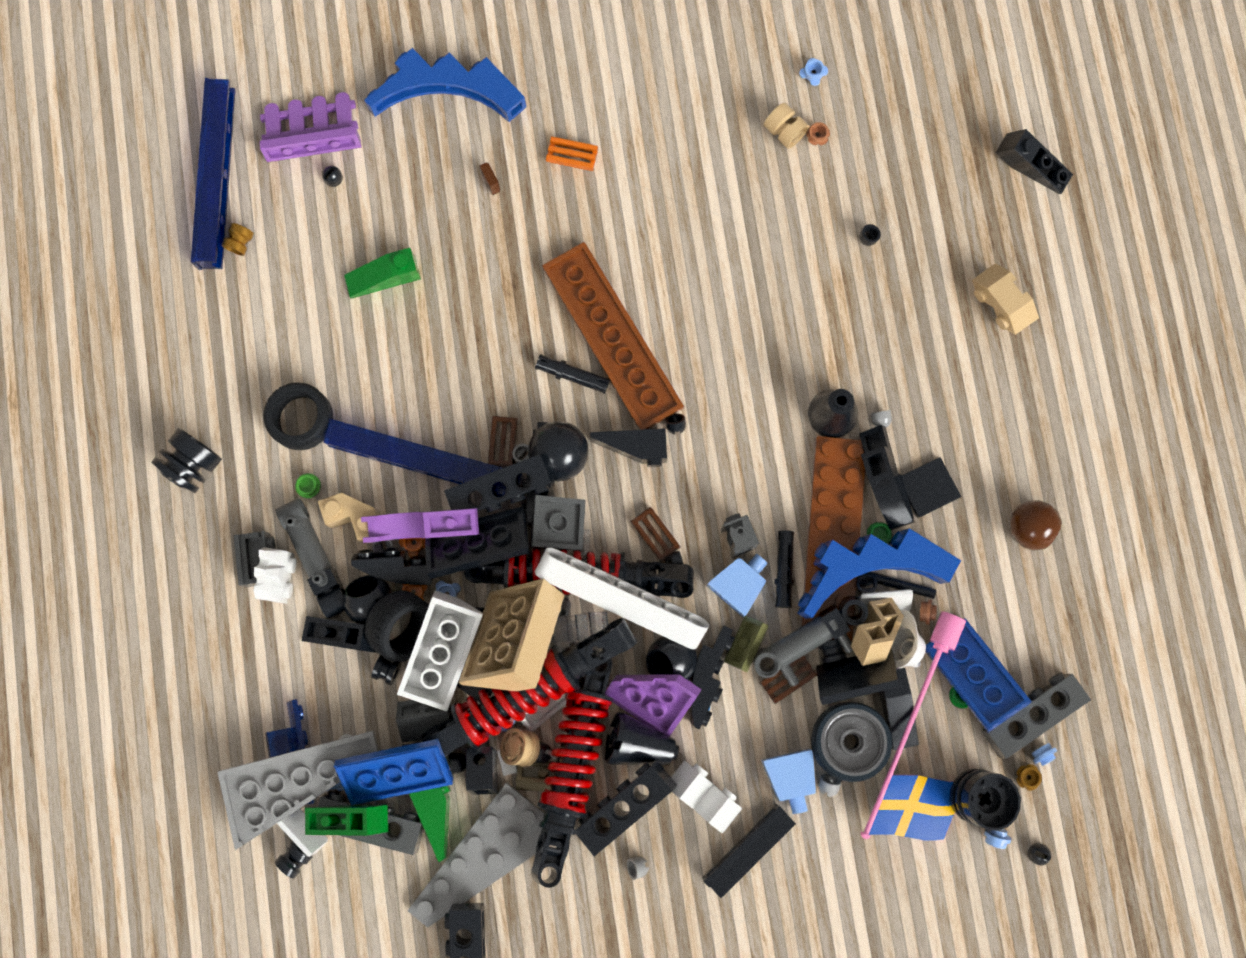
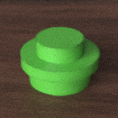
[295,473,321,499]

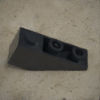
[995,129,1073,194]

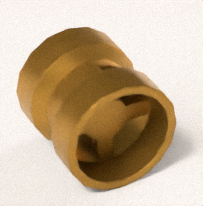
[221,223,254,256]

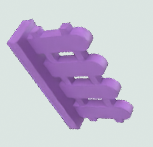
[260,92,362,162]

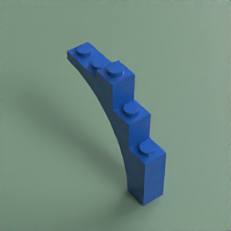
[364,48,527,122]
[797,528,961,619]

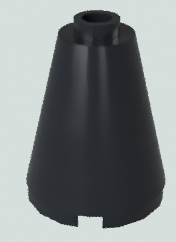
[808,389,858,438]
[604,712,679,765]

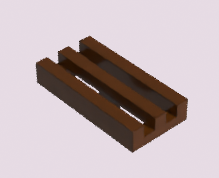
[488,416,518,467]
[630,507,681,562]
[760,656,817,704]

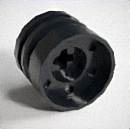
[151,428,222,493]
[950,769,1021,831]

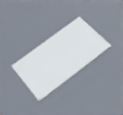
[497,750,517,776]

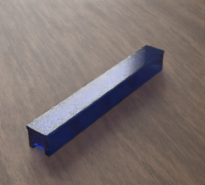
[191,78,236,270]
[323,419,524,496]

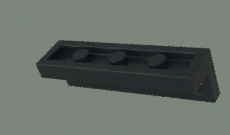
[702,804,796,898]

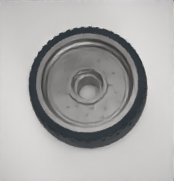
[811,702,892,782]

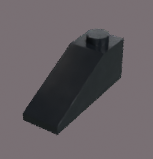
[590,428,667,467]
[302,616,378,653]
[879,668,919,750]

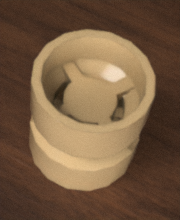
[763,102,810,149]

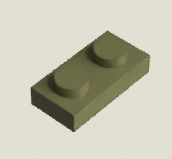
[724,616,769,672]

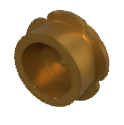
[1016,764,1042,791]

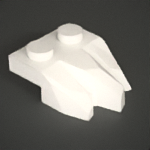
[253,547,297,604]

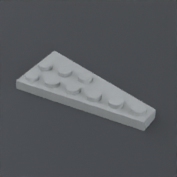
[217,730,379,850]
[408,783,545,928]

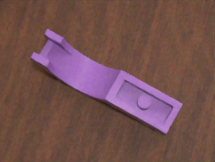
[361,508,479,543]

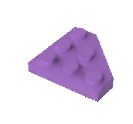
[605,675,702,736]

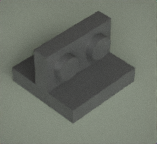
[530,495,586,551]

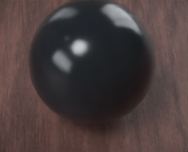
[528,421,589,482]

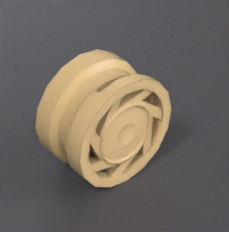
[500,728,540,767]

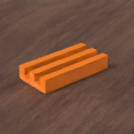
[546,136,598,171]

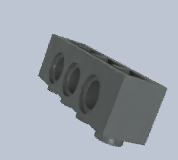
[981,672,1091,759]
[318,792,424,855]

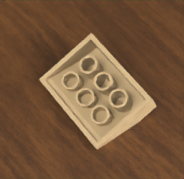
[459,579,564,691]

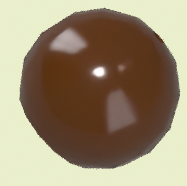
[1010,500,1062,551]

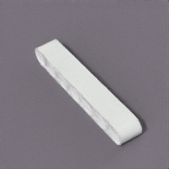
[535,548,709,649]

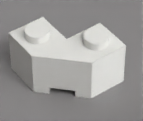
[671,760,742,834]

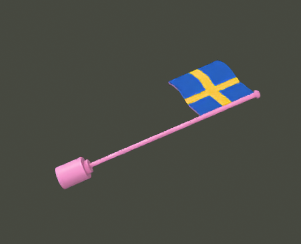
[861,611,966,841]

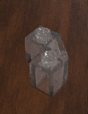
[548,611,608,651]

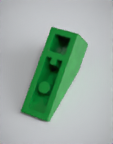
[344,248,421,299]
[409,785,451,862]
[305,805,388,836]

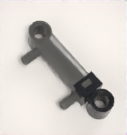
[275,498,345,619]
[753,596,868,687]

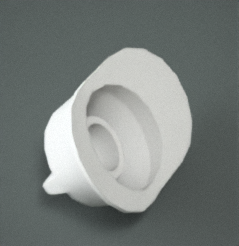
[892,610,926,669]

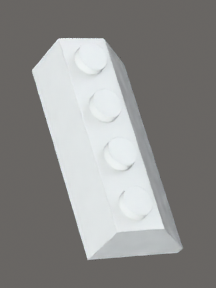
[397,590,483,712]

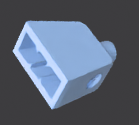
[707,554,768,617]
[761,749,816,814]

